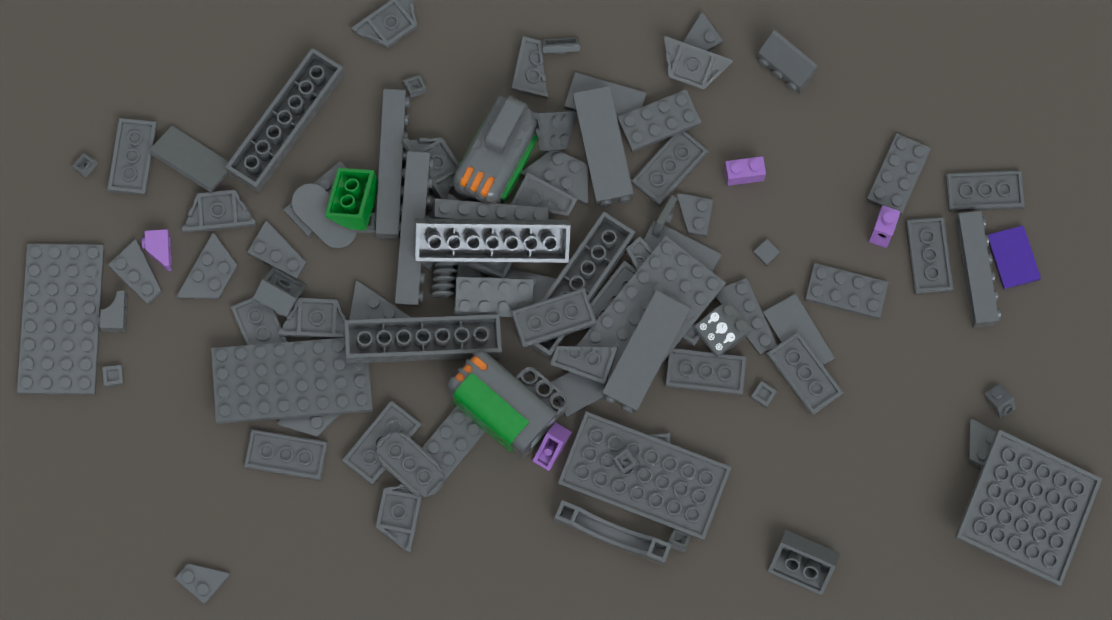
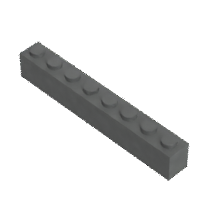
[376,89,410,240]
[395,151,435,307]

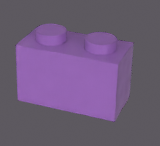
[724,156,766,186]

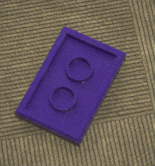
[988,226,1041,290]

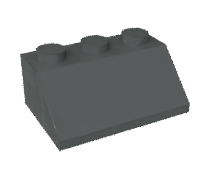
[757,30,818,94]
[768,530,840,595]

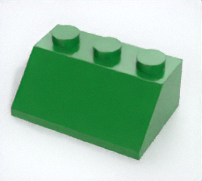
[325,168,378,230]

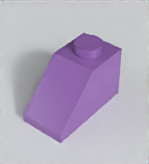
[142,229,172,271]
[533,422,572,471]

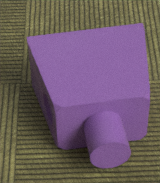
[869,205,900,248]

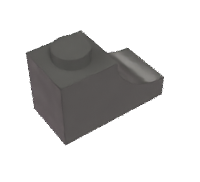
[97,291,128,333]

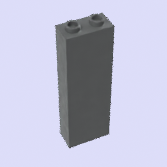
[573,86,634,207]
[602,290,691,413]

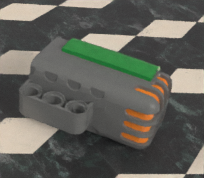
[453,96,539,204]
[448,350,568,459]

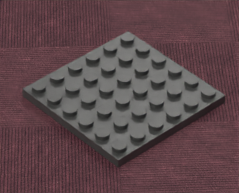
[954,430,1102,586]

